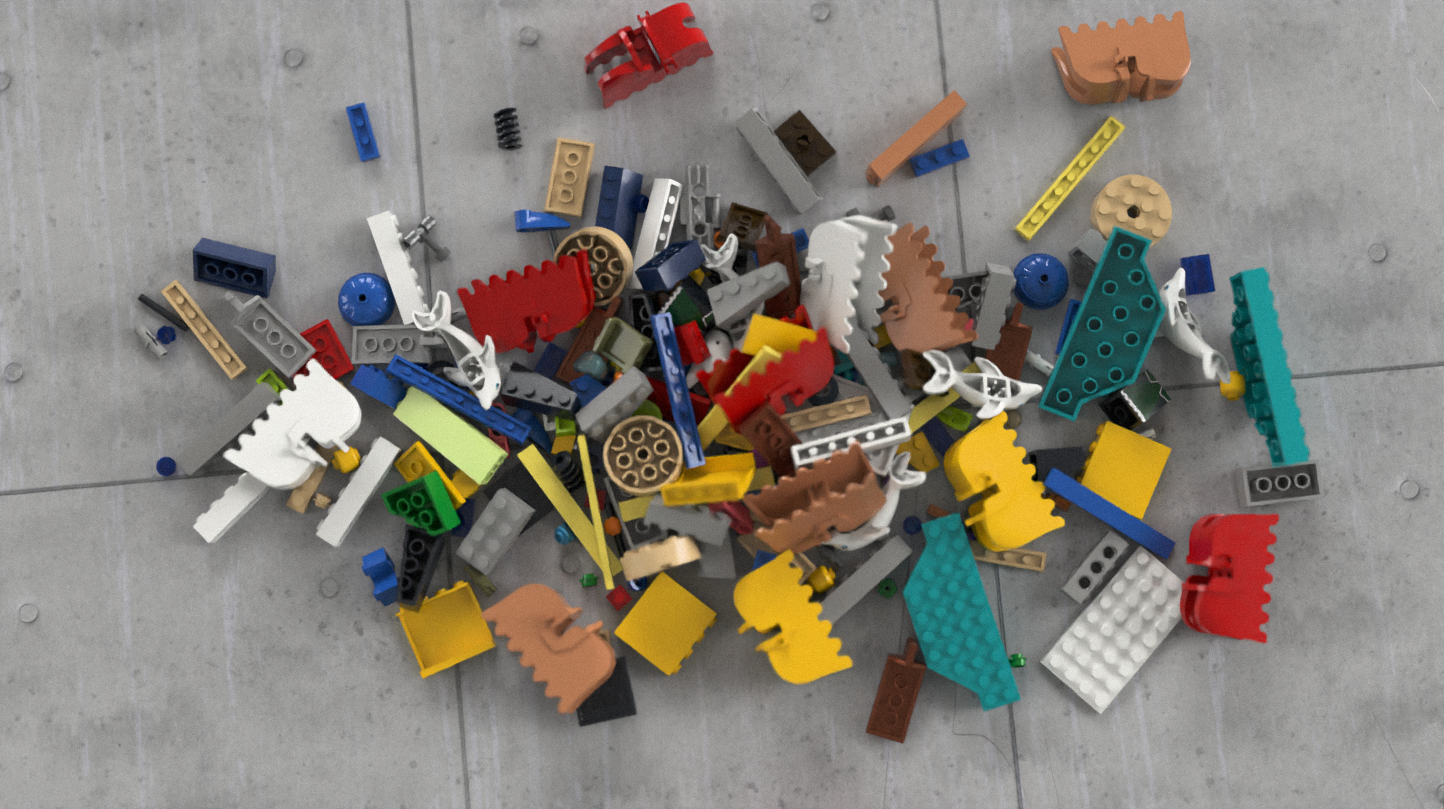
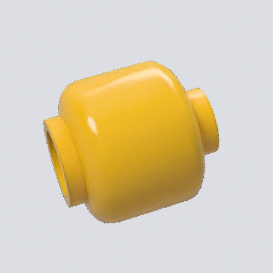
[1220,371,1246,401]
[331,446,361,474]
[806,565,836,594]

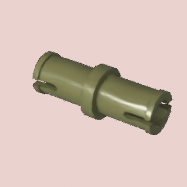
[463,563,498,597]

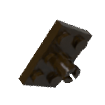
[774,109,836,177]
[718,202,768,252]
[900,348,949,397]

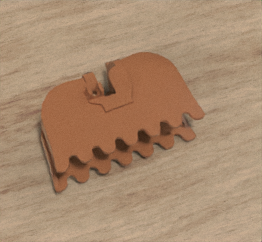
[1051,11,1191,105]
[879,222,978,354]
[742,441,887,554]
[481,583,616,714]

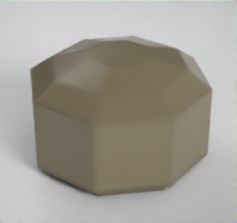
[1004,410,1022,428]

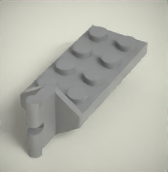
[225,292,317,378]
[351,325,451,365]

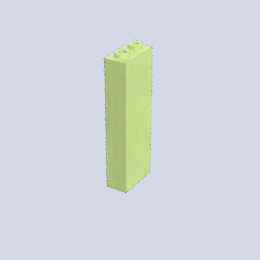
[393,386,508,485]

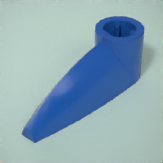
[514,210,570,233]
[512,408,552,455]

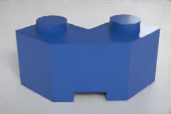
[361,547,399,607]

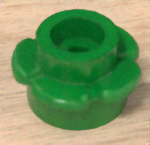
[579,573,598,588]
[878,579,897,598]
[1008,654,1027,668]

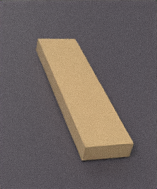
[969,540,1047,572]

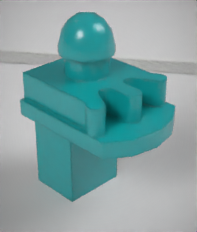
[833,349,854,381]

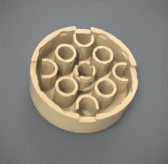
[1090,174,1172,248]
[553,227,633,306]
[604,415,684,497]
[620,535,701,581]

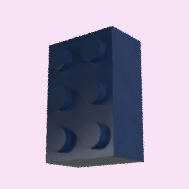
[634,239,706,292]

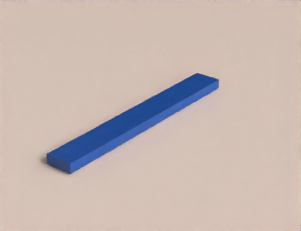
[650,312,706,469]
[386,354,532,446]
[1043,468,1176,560]

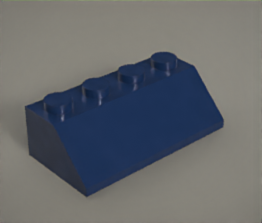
[595,165,643,249]
[193,237,276,299]

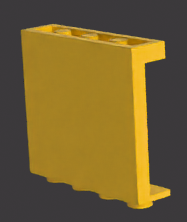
[1075,421,1172,520]
[660,452,757,506]
[614,571,717,676]
[395,580,497,679]

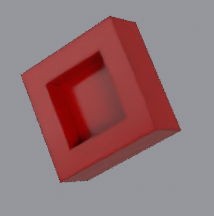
[584,489,607,510]
[606,584,633,611]

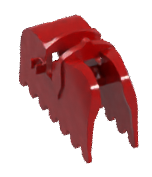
[584,2,714,109]
[457,249,596,353]
[695,305,834,434]
[1180,514,1279,644]

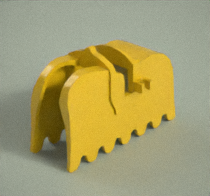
[943,411,1065,552]
[733,549,852,685]

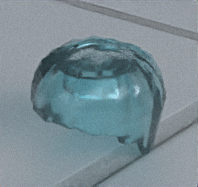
[573,351,607,381]

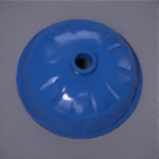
[1013,253,1069,310]
[338,273,396,326]

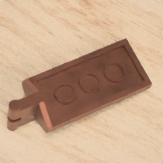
[755,215,801,319]
[556,297,628,383]
[985,303,1033,381]
[738,401,803,478]
[865,637,927,743]

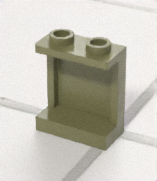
[592,318,653,374]

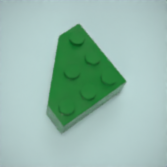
[381,470,461,536]

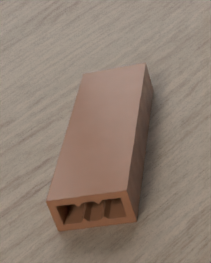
[865,90,967,187]

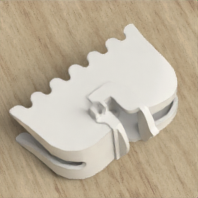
[800,215,896,354]
[224,359,362,490]

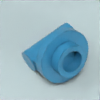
[554,522,577,545]

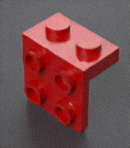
[674,320,711,366]

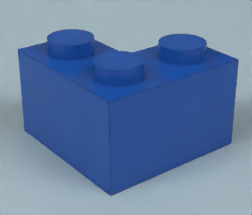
[350,364,408,409]

